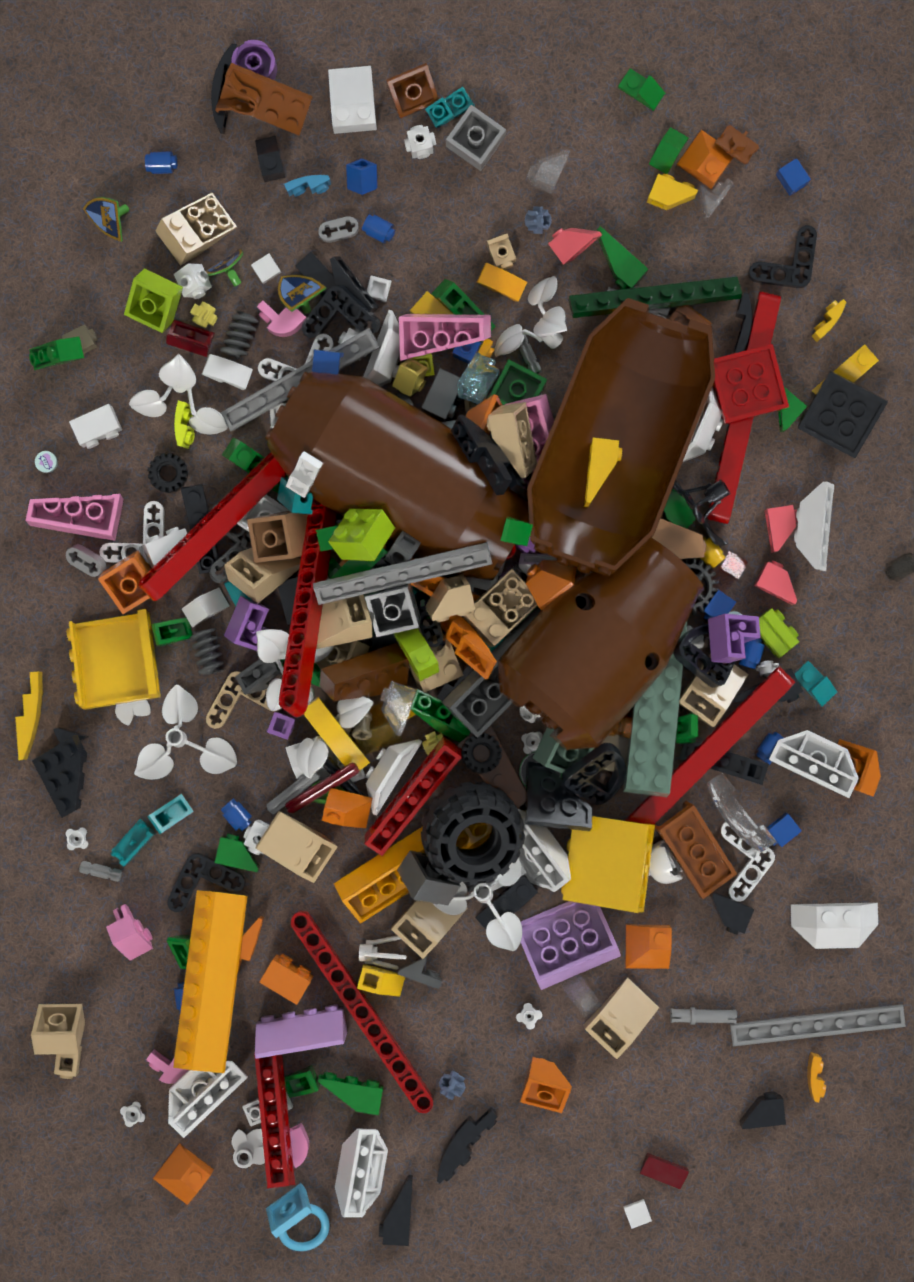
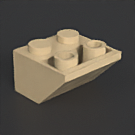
[426,574,476,622]

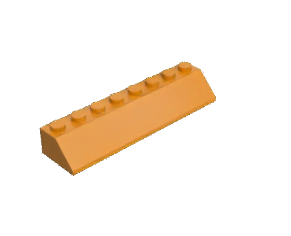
[334,823,492,924]
[173,890,248,1073]

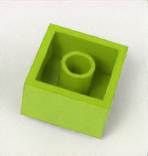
[124,268,183,333]
[328,509,395,561]

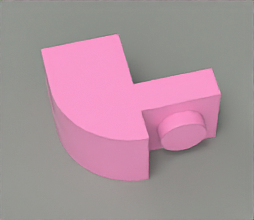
[257,300,306,337]
[146,1049,188,1084]
[290,1123,309,1168]

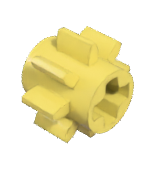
[190,301,218,329]
[422,731,443,755]

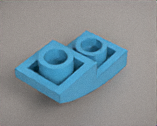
[284,175,331,197]

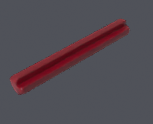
[285,762,359,813]

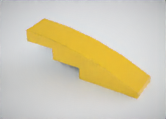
[15,671,43,760]
[304,696,370,771]

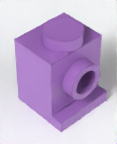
[267,711,295,740]

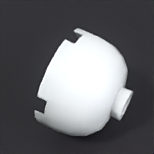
[649,840,683,884]

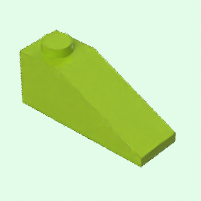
[393,628,439,681]

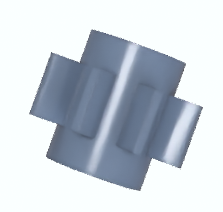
[525,206,552,234]
[439,1071,466,1100]

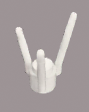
[359,935,407,970]

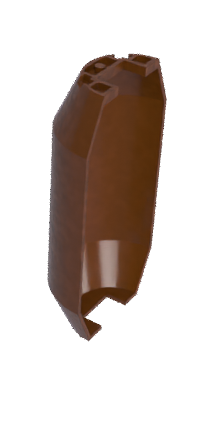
[527,298,715,576]
[265,371,529,580]

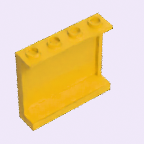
[66,609,161,710]
[561,816,655,913]

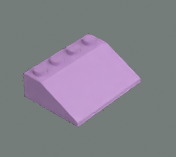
[521,901,621,990]
[255,1004,348,1059]

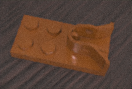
[215,63,313,135]
[654,801,737,899]

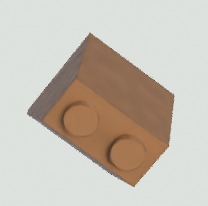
[247,510,308,563]
[652,519,706,559]

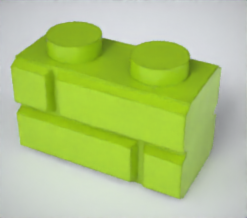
[759,608,799,658]

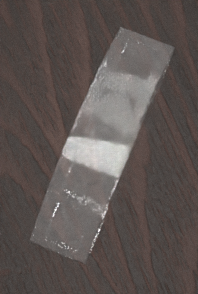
[707,773,777,852]

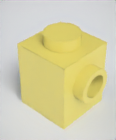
[392,358,428,396]

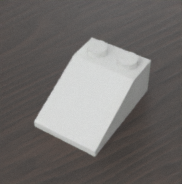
[328,66,377,134]

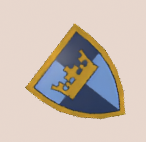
[83,197,129,242]
[206,249,243,287]
[278,275,326,314]

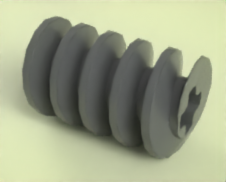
[220,310,260,359]
[190,628,226,675]

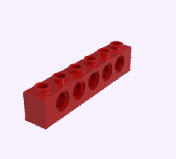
[365,736,462,856]
[254,1053,295,1189]

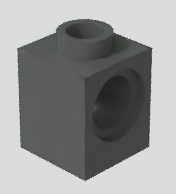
[384,531,421,565]

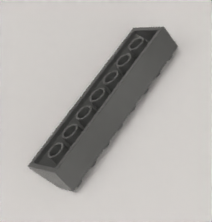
[441,597,583,738]

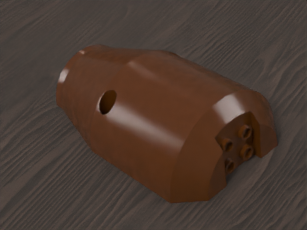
[498,538,704,750]

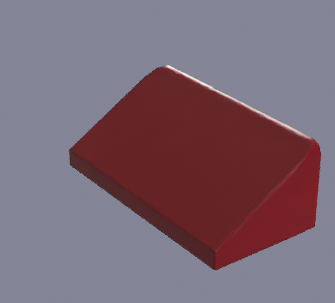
[166,320,215,357]
[640,1153,689,1189]

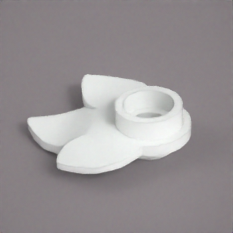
[115,700,151,725]
[232,1129,265,1168]

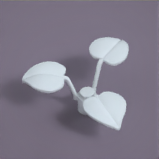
[495,276,567,357]
[129,354,228,435]
[256,629,334,711]
[134,685,237,780]
[297,685,374,779]
[434,858,522,951]

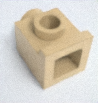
[487,234,516,270]
[54,1046,82,1079]

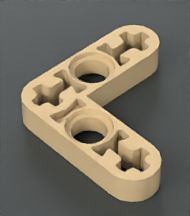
[206,671,282,729]

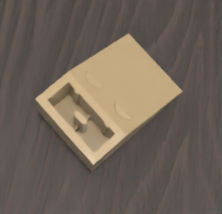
[156,193,237,266]
[224,548,301,604]
[462,569,537,647]
[316,595,372,649]
[679,653,749,728]
[255,811,338,883]
[391,901,468,959]
[583,977,659,1059]

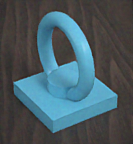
[266,1183,330,1251]

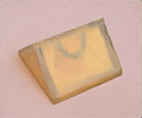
[351,701,403,755]

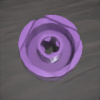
[232,40,277,80]

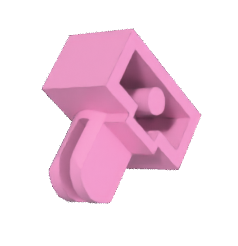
[106,904,153,961]

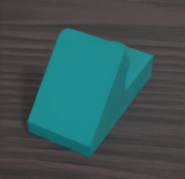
[794,661,837,707]
[147,794,194,834]

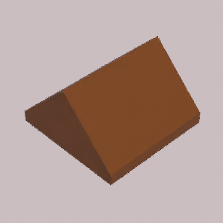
[386,63,439,118]

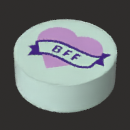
[35,451,58,473]

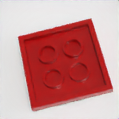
[714,344,789,424]

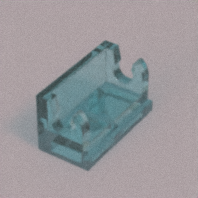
[457,352,499,404]

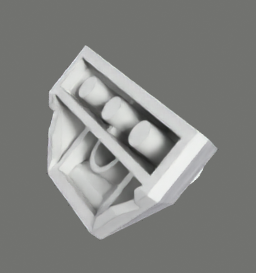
[363,310,400,387]
[683,386,724,462]
[794,482,834,571]
[769,730,859,798]
[365,739,422,816]
[518,809,571,892]
[791,903,878,949]
[168,1061,248,1138]
[335,1129,388,1217]

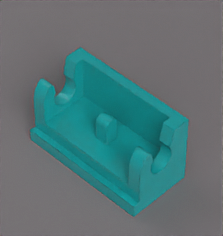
[277,477,313,514]
[110,819,156,867]

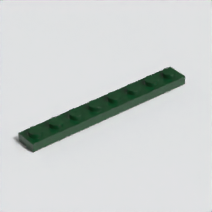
[568,277,742,318]

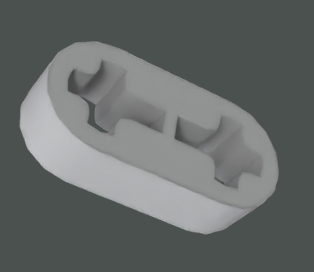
[318,217,359,243]
[66,544,106,577]

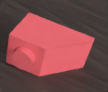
[548,228,602,265]
[764,505,798,553]
[754,560,797,605]

